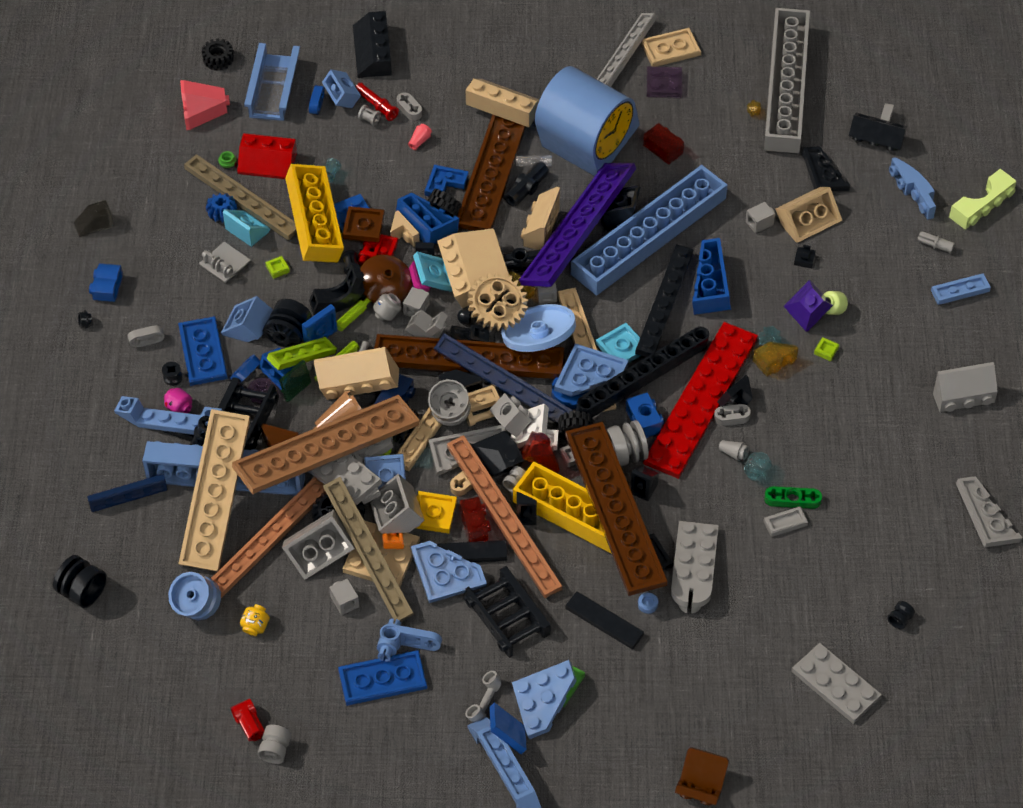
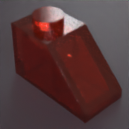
[522,431,560,473]

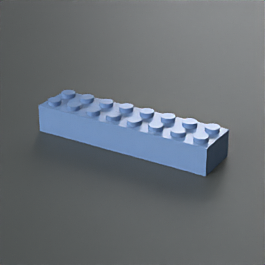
[142,441,305,496]

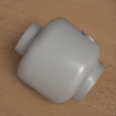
[373,293,401,321]

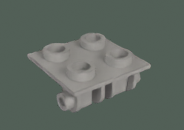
[199,242,251,283]

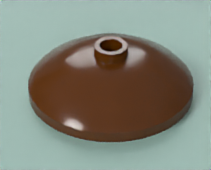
[360,255,413,303]

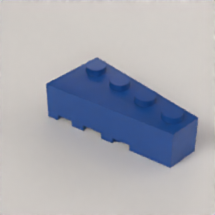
[692,238,731,315]

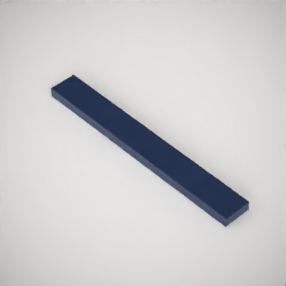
[434,333,573,425]

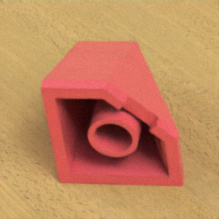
[180,80,230,130]

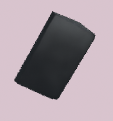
[517,492,537,525]

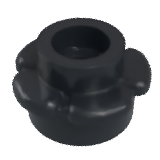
[78,310,92,329]

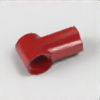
[230,699,264,742]

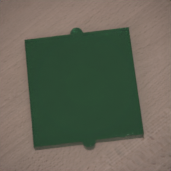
[279,360,312,402]

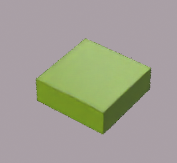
[265,256,290,279]
[814,337,840,361]

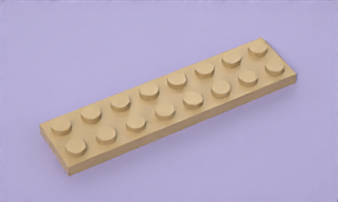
[178,409,251,572]

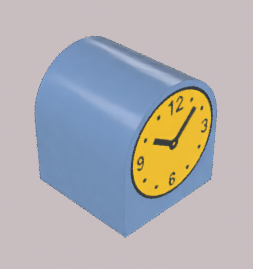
[535,66,640,176]

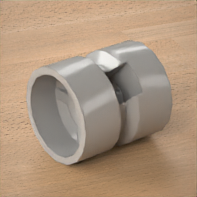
[257,725,292,764]

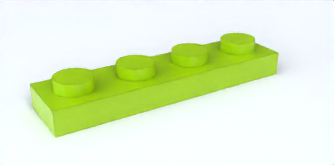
[267,337,337,370]

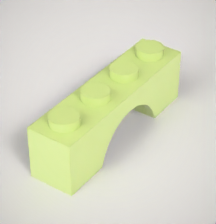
[949,169,1016,230]

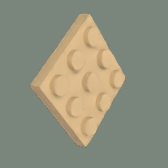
[343,521,420,587]

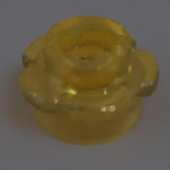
[747,100,761,117]

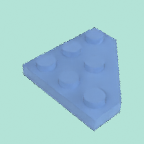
[554,343,629,396]
[411,541,487,603]
[512,660,577,739]

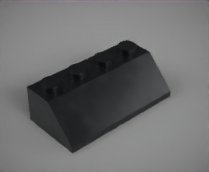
[353,11,392,78]

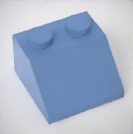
[221,296,273,342]

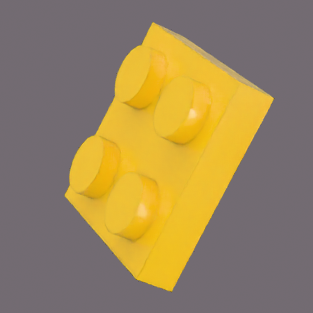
[416,491,457,534]

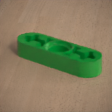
[764,486,822,509]

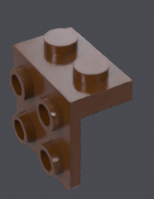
[675,747,729,806]

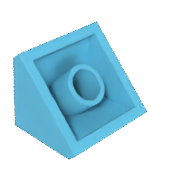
[223,209,271,247]

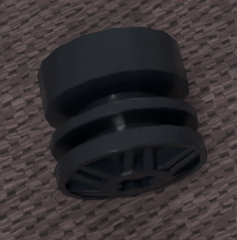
[264,299,312,348]
[53,555,107,608]

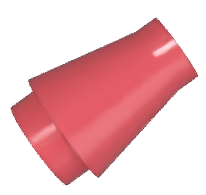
[408,124,432,150]

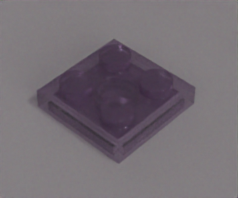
[646,66,682,98]

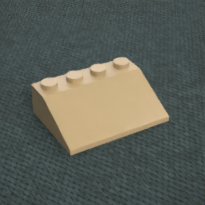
[437,228,510,308]

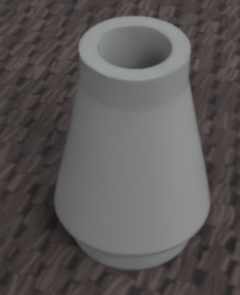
[719,440,749,461]

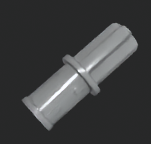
[918,231,955,254]

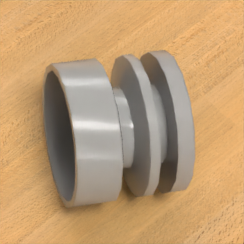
[428,379,471,427]
[605,420,649,467]

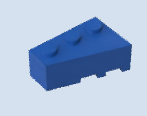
[396,193,460,245]

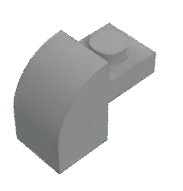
[405,309,448,338]

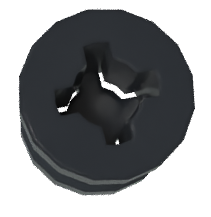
[162,362,182,386]

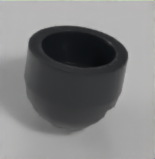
[457,309,471,324]

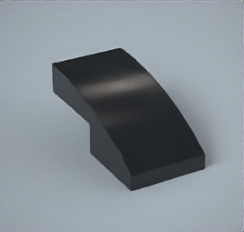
[450,324,490,342]

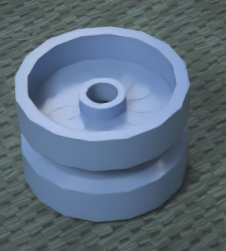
[168,572,221,620]

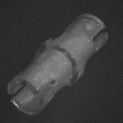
[516,154,552,167]

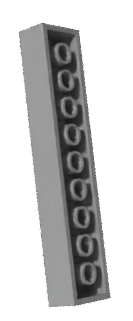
[764,8,810,153]

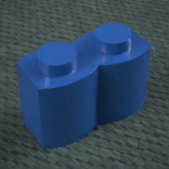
[89,264,123,302]

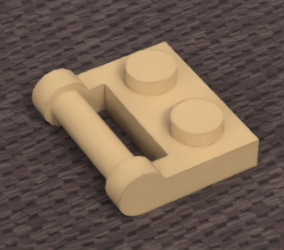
[467,385,500,426]

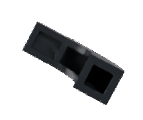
[309,264,365,315]

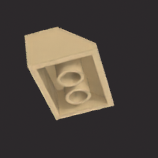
[521,187,560,250]
[775,187,842,242]

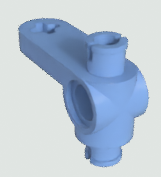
[377,619,442,662]

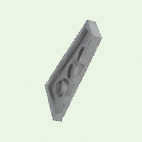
[429,425,506,476]
[956,476,1022,548]

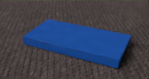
[178,316,228,386]
[338,650,427,706]

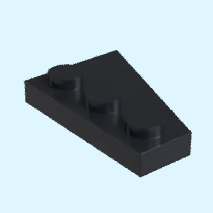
[802,146,851,191]

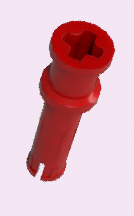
[355,82,399,121]

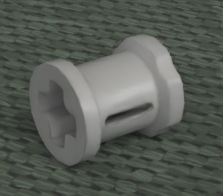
[358,105,381,126]

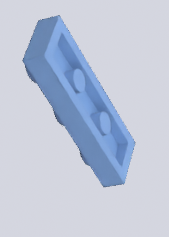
[931,274,991,305]

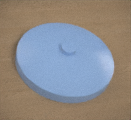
[501,304,576,352]

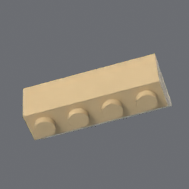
[466,78,539,127]
[314,347,399,400]

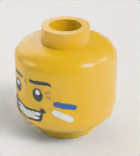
[240,604,270,636]

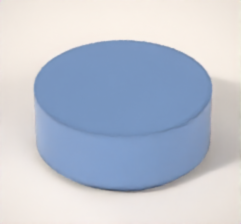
[638,593,658,614]

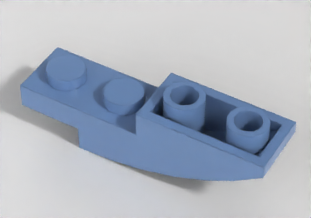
[889,158,936,220]

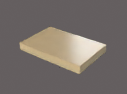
[641,28,701,67]

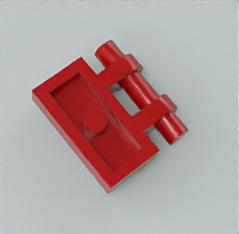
[358,234,398,266]

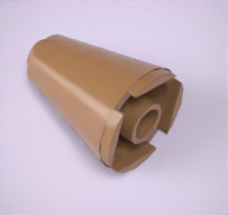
[313,390,362,429]

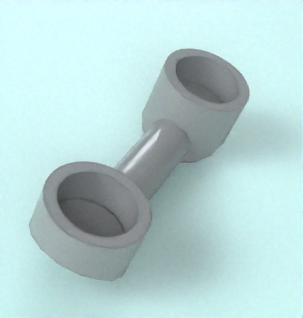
[465,671,501,722]

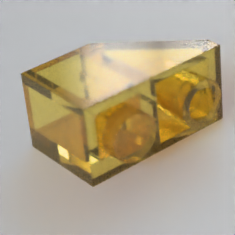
[753,342,798,376]

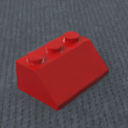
[237,133,297,179]

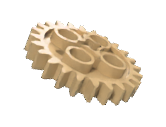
[467,272,528,331]

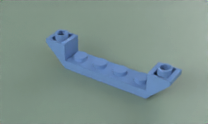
[114,396,223,435]
[467,717,541,808]

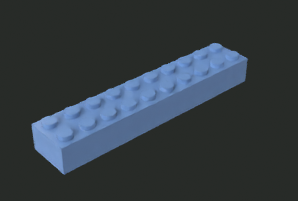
[571,165,727,296]

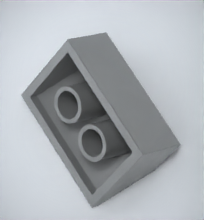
[933,362,998,412]
[370,474,424,534]
[282,510,355,580]

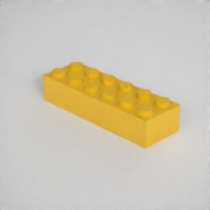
[285,164,344,263]
[513,461,612,554]

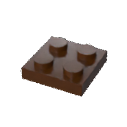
[343,206,385,242]

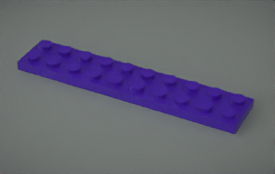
[519,163,636,287]

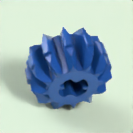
[206,193,237,223]

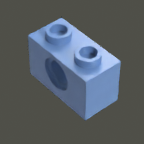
[322,69,361,108]

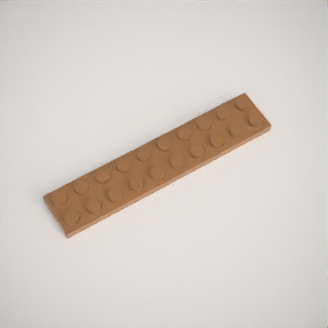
[232,395,420,494]

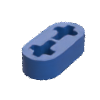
[309,85,325,115]
[230,354,260,382]

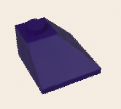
[784,280,833,332]

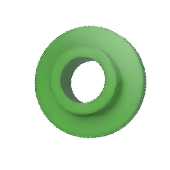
[218,151,236,168]

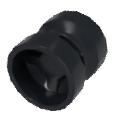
[887,601,915,629]

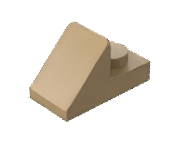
[390,210,420,247]

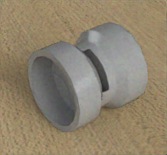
[502,466,526,493]

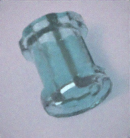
[325,158,341,182]

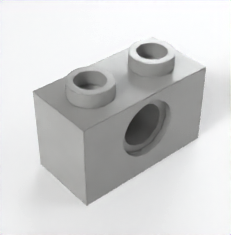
[490,393,532,438]

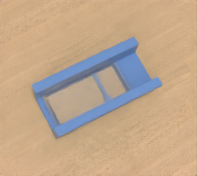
[244,43,300,121]

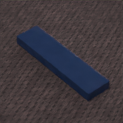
[87,474,168,512]

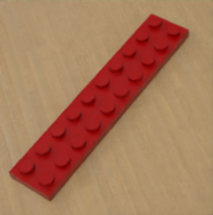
[643,322,758,479]

